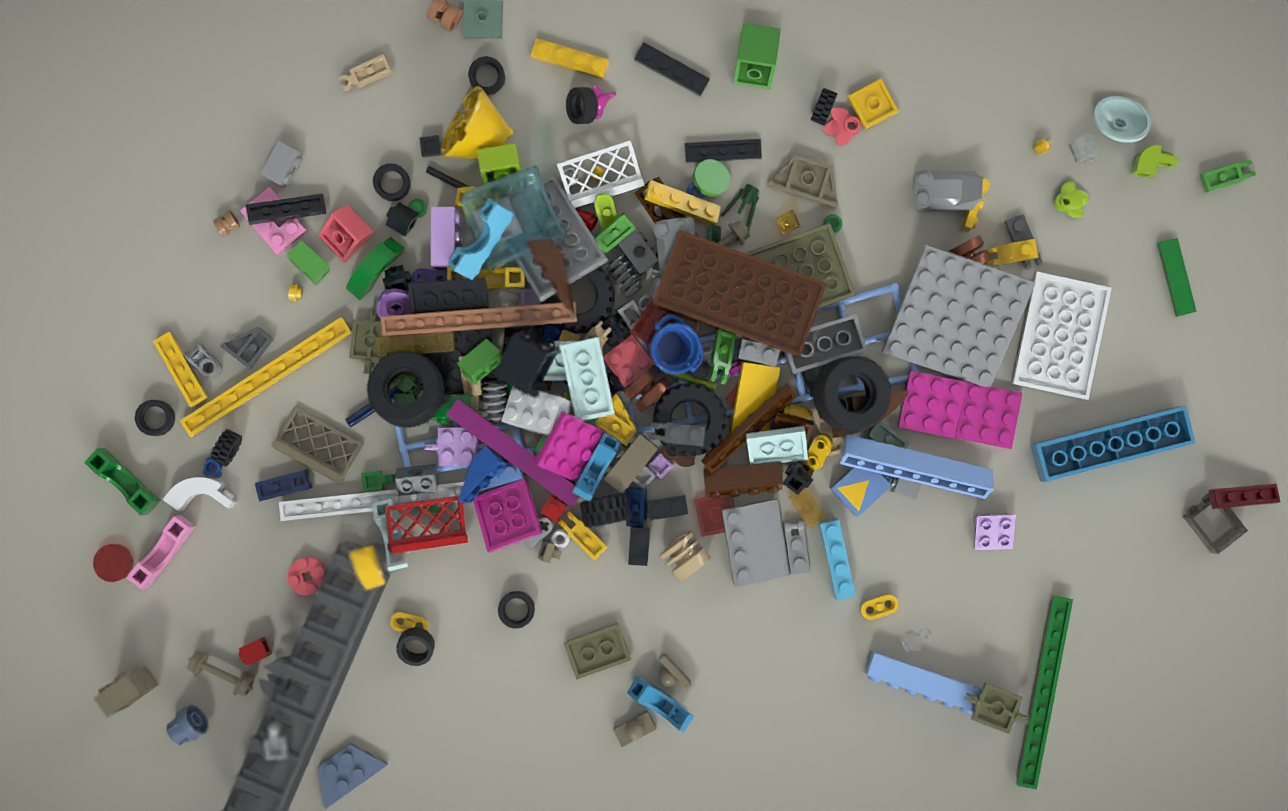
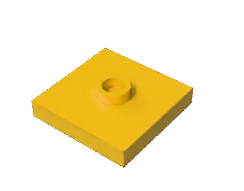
[847,78,899,130]

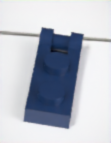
[255,469,313,502]

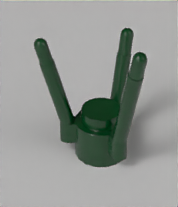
[721,184,759,232]

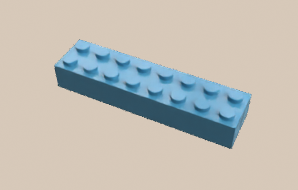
[1030,406,1196,482]

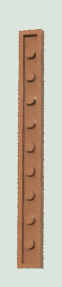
[381,302,577,336]

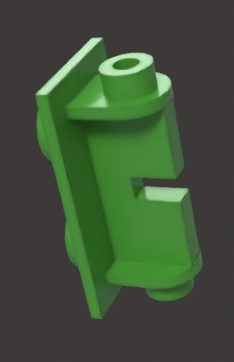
[393,373,420,394]

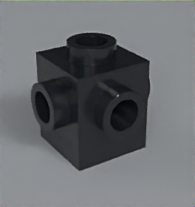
[383,264,412,292]
[601,313,630,346]
[783,461,814,495]

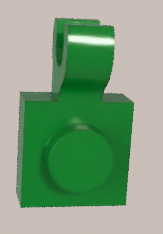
[361,470,396,492]

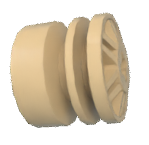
[659,532,711,582]

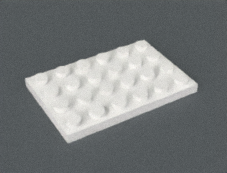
[1012,272,1112,400]

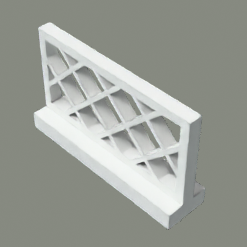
[557,140,645,208]

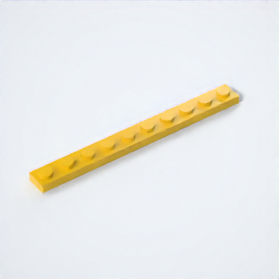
[180,317,352,437]

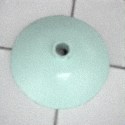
[1093,96,1151,142]

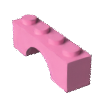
[127,515,196,590]

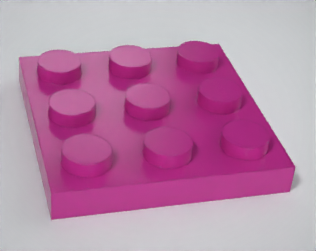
[897,371,967,438]
[955,382,1023,449]
[533,411,605,482]
[473,478,542,553]

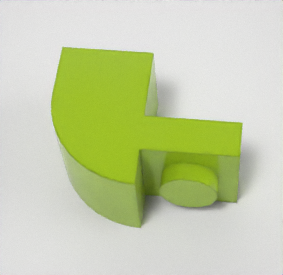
[1131,145,1179,179]

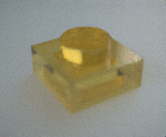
[776,210,801,236]

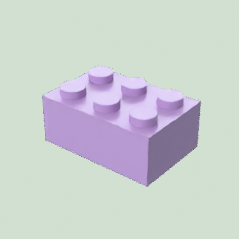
[431,207,463,270]

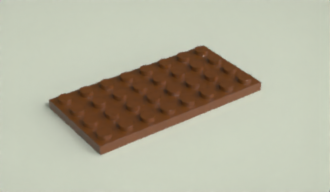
[653,230,827,357]

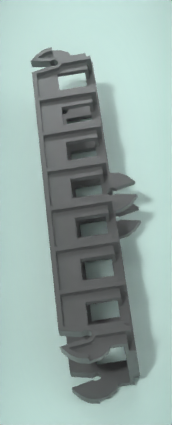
[222,541,390,811]

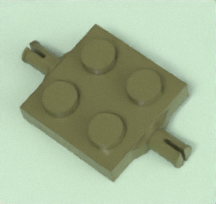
[349,308,392,374]
[964,682,1030,734]

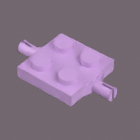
[425,427,486,466]

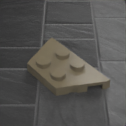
[767,155,838,209]

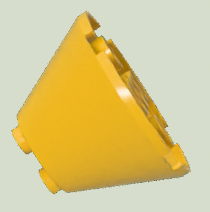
[441,86,513,160]

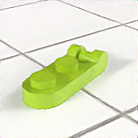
[594,192,617,230]

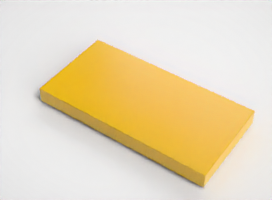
[729,362,780,435]

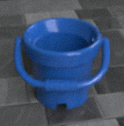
[647,315,704,374]

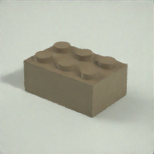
[94,666,159,717]

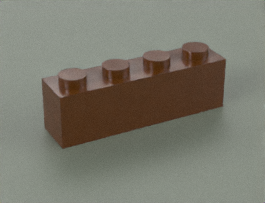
[703,462,783,499]

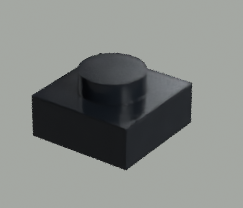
[419,135,441,158]

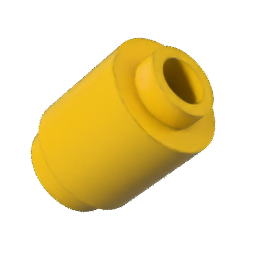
[783,404,811,420]

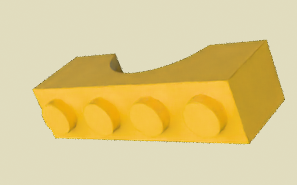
[447,267,526,289]

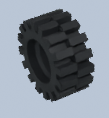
[810,88,838,126]
[210,429,242,467]

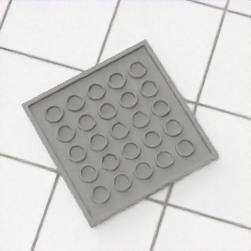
[882,244,1036,387]

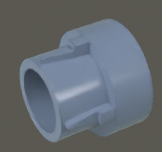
[166,705,209,746]

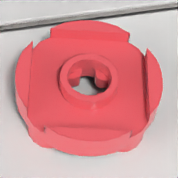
[287,557,326,596]

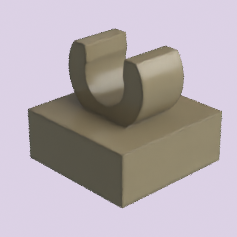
[538,540,561,563]

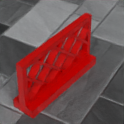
[385,495,468,554]

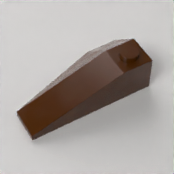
[526,239,576,319]

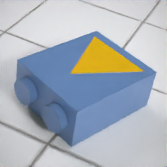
[830,467,892,517]

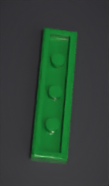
[1157,238,1197,317]

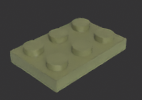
[564,623,631,679]

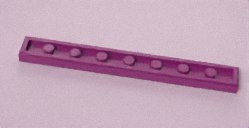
[446,399,580,507]

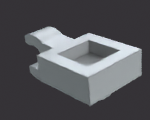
[264,722,288,760]

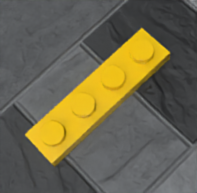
[531,38,609,79]
[644,180,721,226]
[153,332,209,408]

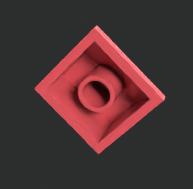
[319,204,373,262]

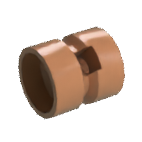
[426,0,463,32]

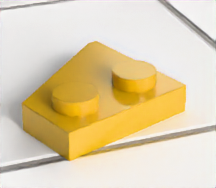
[595,393,637,446]

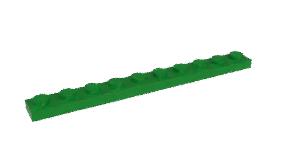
[1016,595,1073,790]

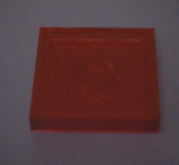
[694,495,735,537]

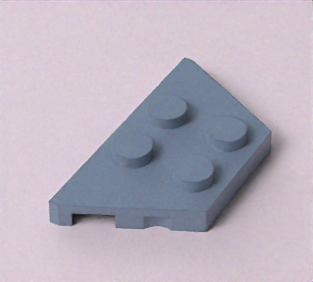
[318,743,388,809]

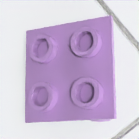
[974,513,1016,550]

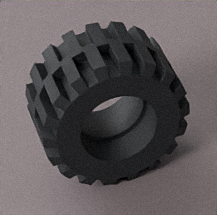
[580,493,631,528]

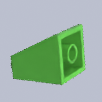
[733,23,781,89]

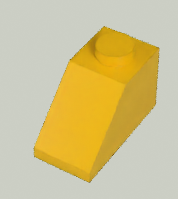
[350,545,386,590]

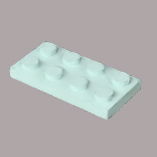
[560,337,615,420]

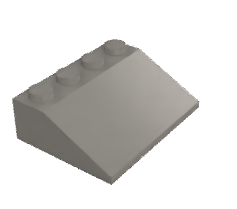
[721,499,790,587]

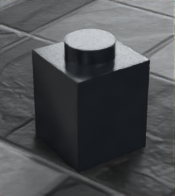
[386,202,419,236]

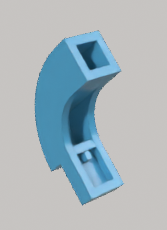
[573,432,621,501]
[627,677,694,732]

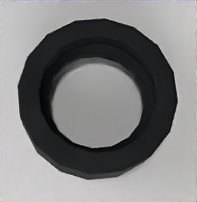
[468,56,505,95]
[566,87,598,124]
[373,163,411,201]
[134,400,175,436]
[498,591,535,629]
[396,627,435,666]

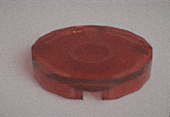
[93,544,134,582]

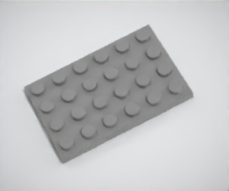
[504,174,608,302]

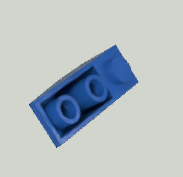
[458,445,507,503]

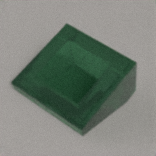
[706,224,721,243]

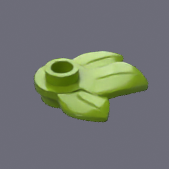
[1054,181,1089,218]

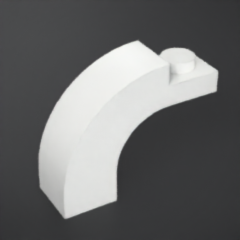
[163,477,237,511]

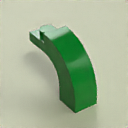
[346,237,405,300]

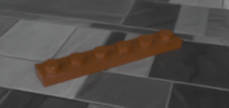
[701,383,797,474]

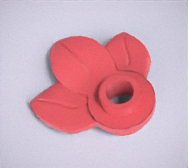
[823,108,861,145]

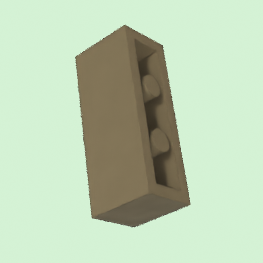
[604,433,659,493]

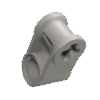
[184,342,222,377]
[523,516,555,550]

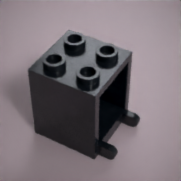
[493,329,560,398]

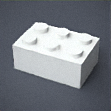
[501,387,572,436]

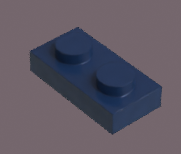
[626,487,647,528]

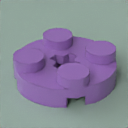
[376,289,411,318]

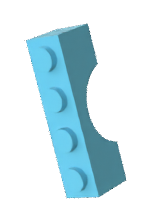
[447,198,514,280]
[818,519,856,600]

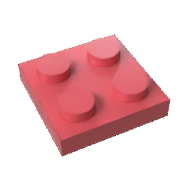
[603,334,655,389]

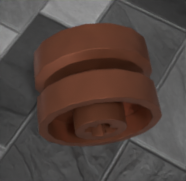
[948,235,992,264]
[624,364,672,412]

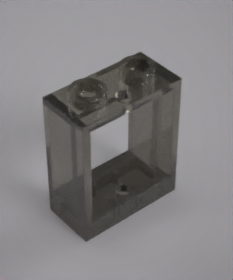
[1183,493,1248,554]

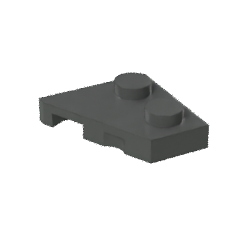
[220,327,274,369]

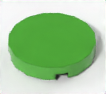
[693,159,731,197]

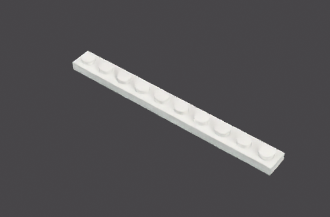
[279,482,464,521]

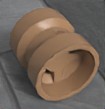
[213,210,240,236]

